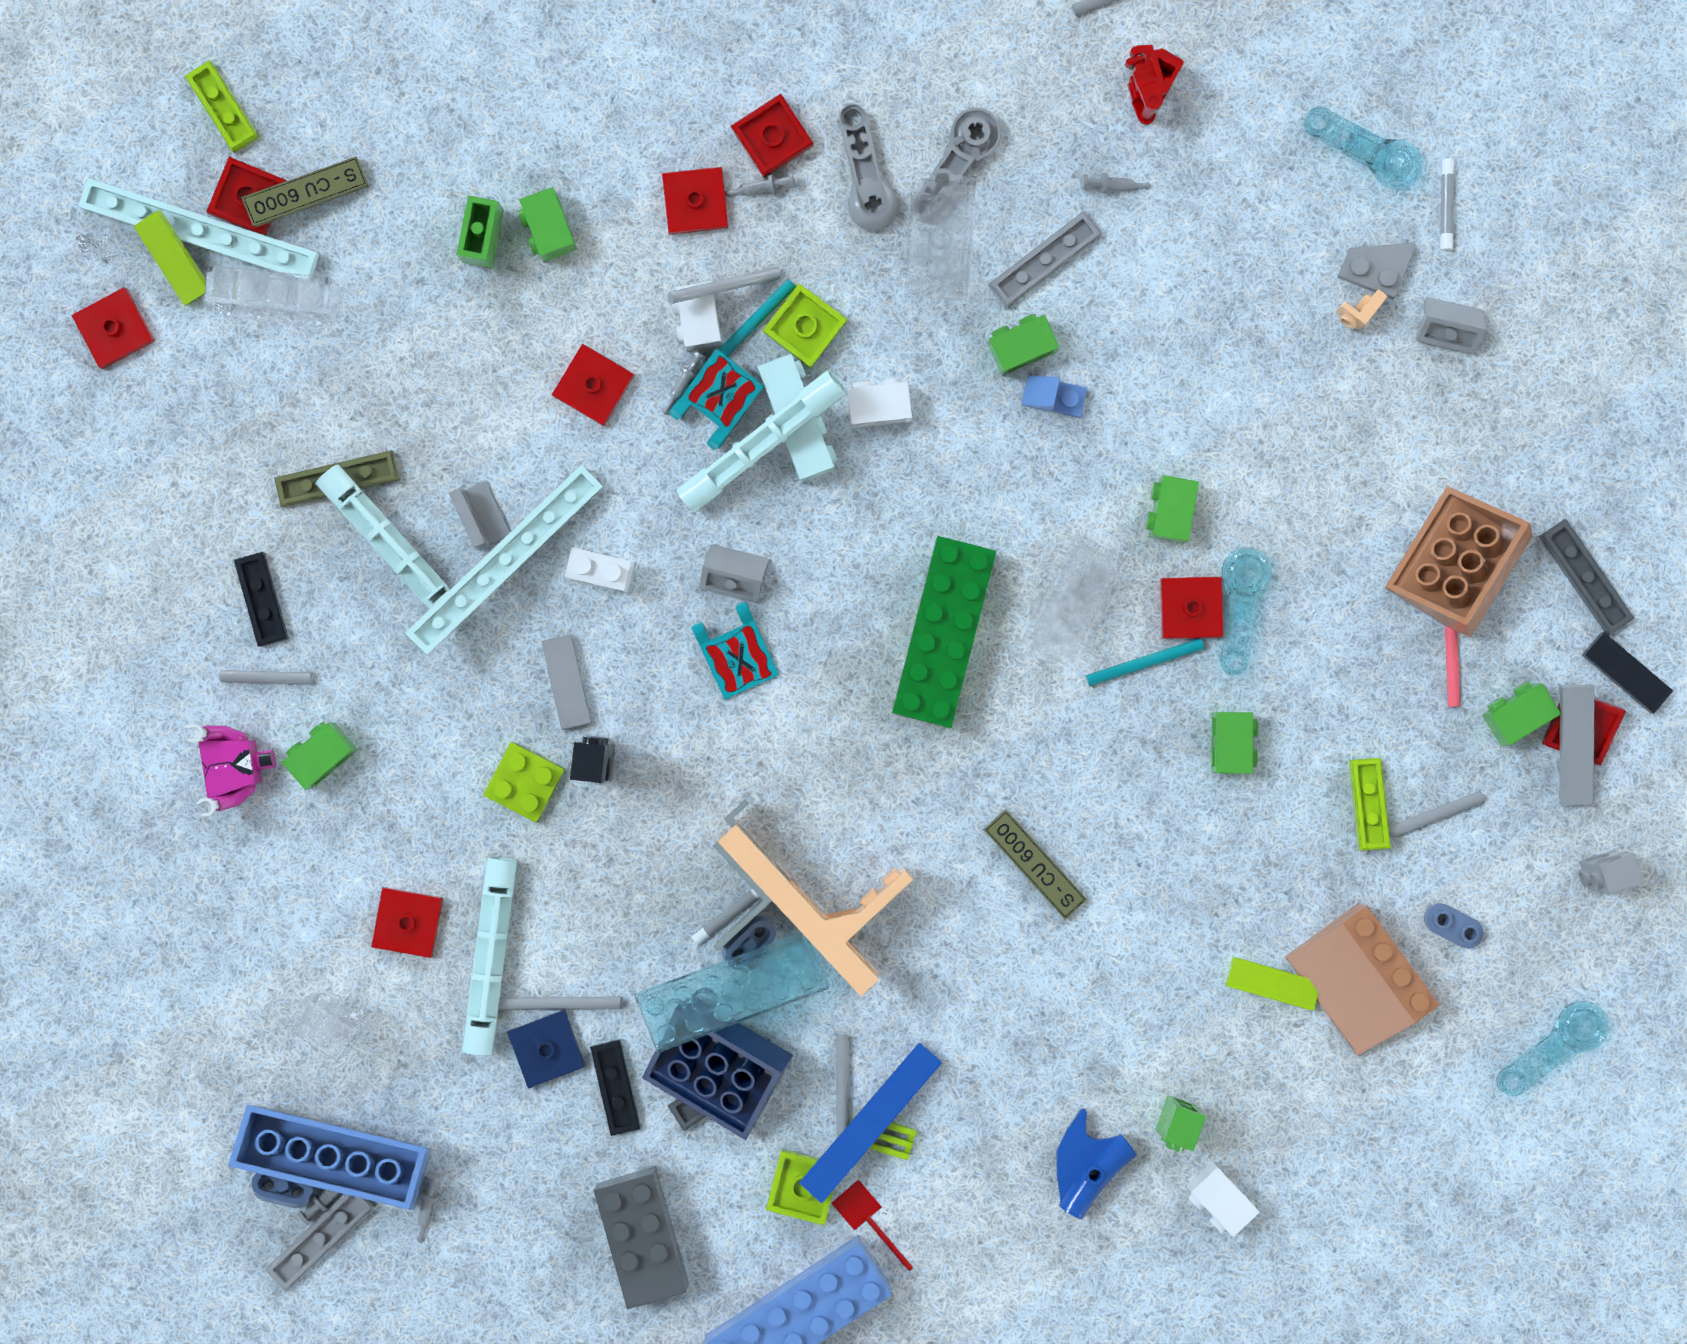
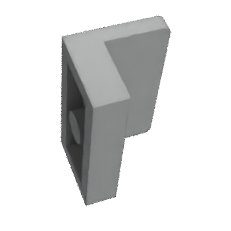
[1416,297,1486,354]
[449,481,510,550]
[699,544,768,603]

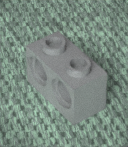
[1578,850,1645,895]

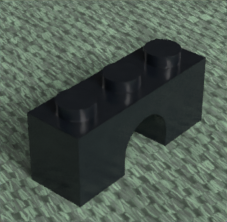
[570,736,615,783]

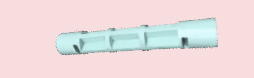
[677,370,847,512]
[315,465,451,610]
[462,857,517,1055]

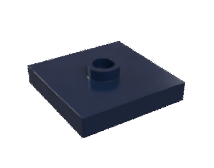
[507,1009,586,1089]

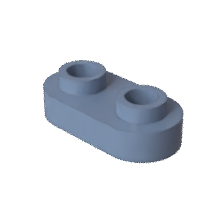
[1424,903,1484,949]
[722,916,776,970]
[251,1173,314,1208]

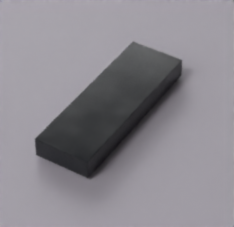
[234,552,289,647]
[1582,632,1673,714]
[590,1039,641,1136]

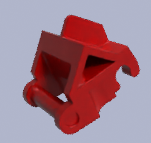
[1125,44,1184,125]

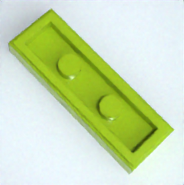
[185,60,259,153]
[133,210,212,306]
[1349,758,1391,851]
[1225,956,1319,1011]

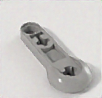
[839,104,899,231]
[912,108,1001,222]

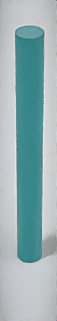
[704,279,796,365]
[1086,638,1204,687]

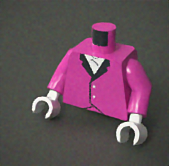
[183,724,276,818]

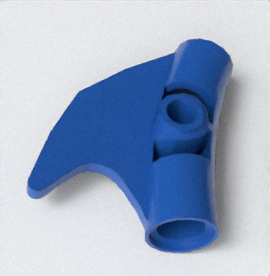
[1056,1108,1137,1220]

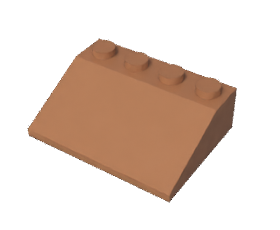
[1385,486,1533,638]
[1285,903,1440,1055]

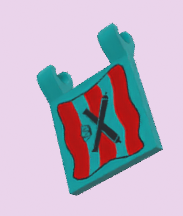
[669,348,765,450]
[691,602,779,700]

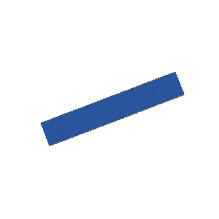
[799,1042,942,1204]

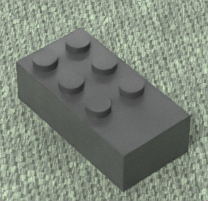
[593,1166,689,1310]

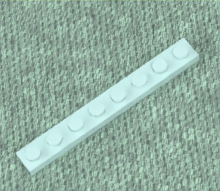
[78,178,319,283]
[405,465,603,656]

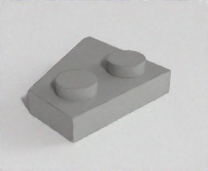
[1337,243,1416,300]

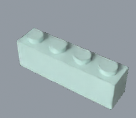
[757,354,838,483]

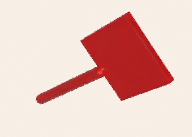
[831,1179,913,1271]

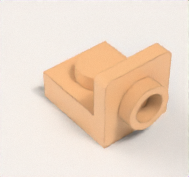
[1336,289,1388,330]

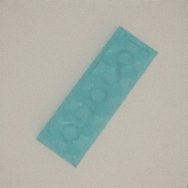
[635,933,830,1053]

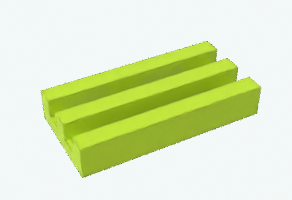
[858,1112,917,1161]

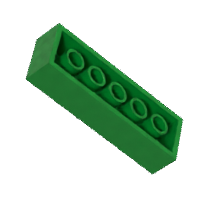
[891,536,997,728]

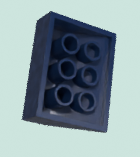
[642,993,793,1140]

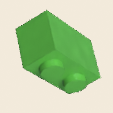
[517,187,577,262]
[456,195,504,269]
[987,314,1059,376]
[1145,475,1199,544]
[1482,681,1561,746]
[1211,712,1258,774]
[281,722,358,790]
[1155,1095,1206,1153]

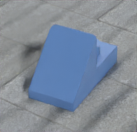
[1021,376,1087,418]

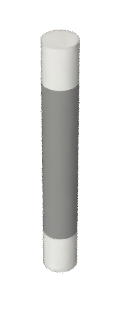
[1440,158,1454,250]
[691,889,760,946]

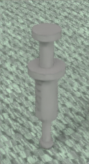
[725,172,795,197]
[1081,173,1151,193]
[662,350,707,415]
[417,1172,441,1243]
[298,1190,339,1225]

